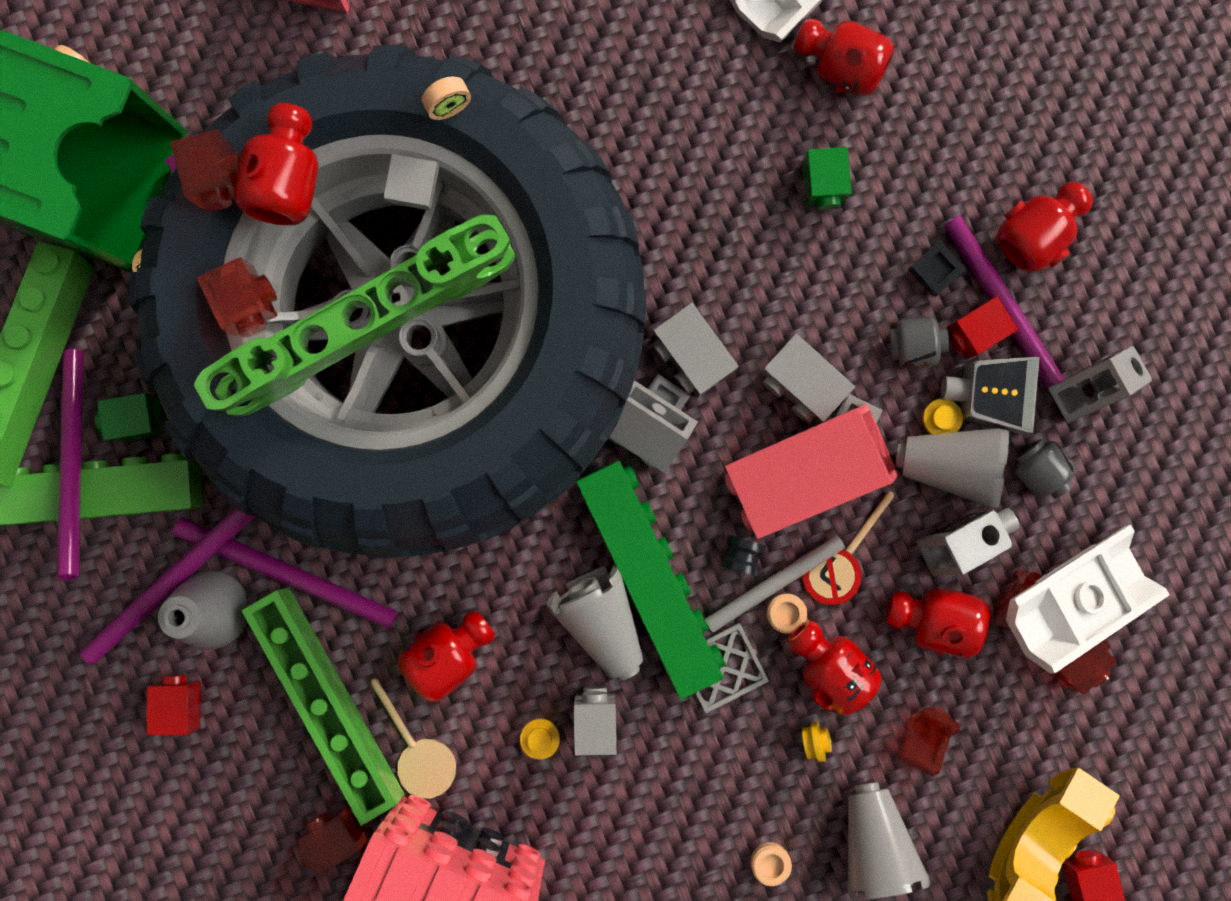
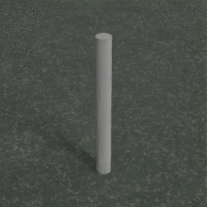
[705,535,846,632]

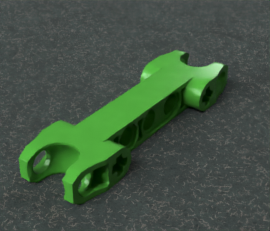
[194,215,516,416]

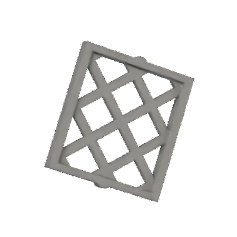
[696,623,769,713]

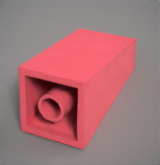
[725,404,899,539]

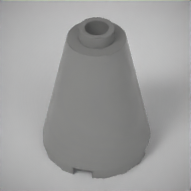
[895,428,1009,508]
[547,565,644,680]
[158,571,248,650]
[848,782,931,900]

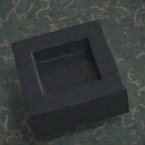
[908,240,966,297]

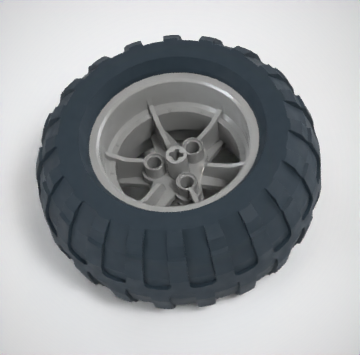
[129,45,646,558]

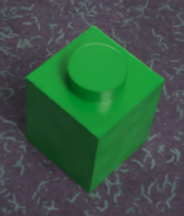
[802,147,852,210]
[95,393,165,443]

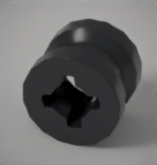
[720,535,766,577]

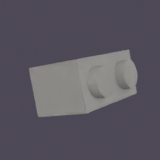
[651,303,739,398]
[760,333,855,425]
[609,381,698,473]
[574,686,617,756]

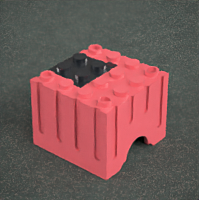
[343,795,546,901]

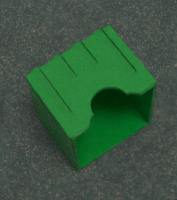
[0,30,188,273]

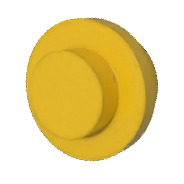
[922,399,963,434]
[520,718,560,760]
[802,721,832,762]

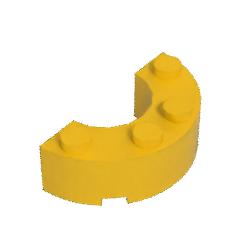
[987,768,1120,901]

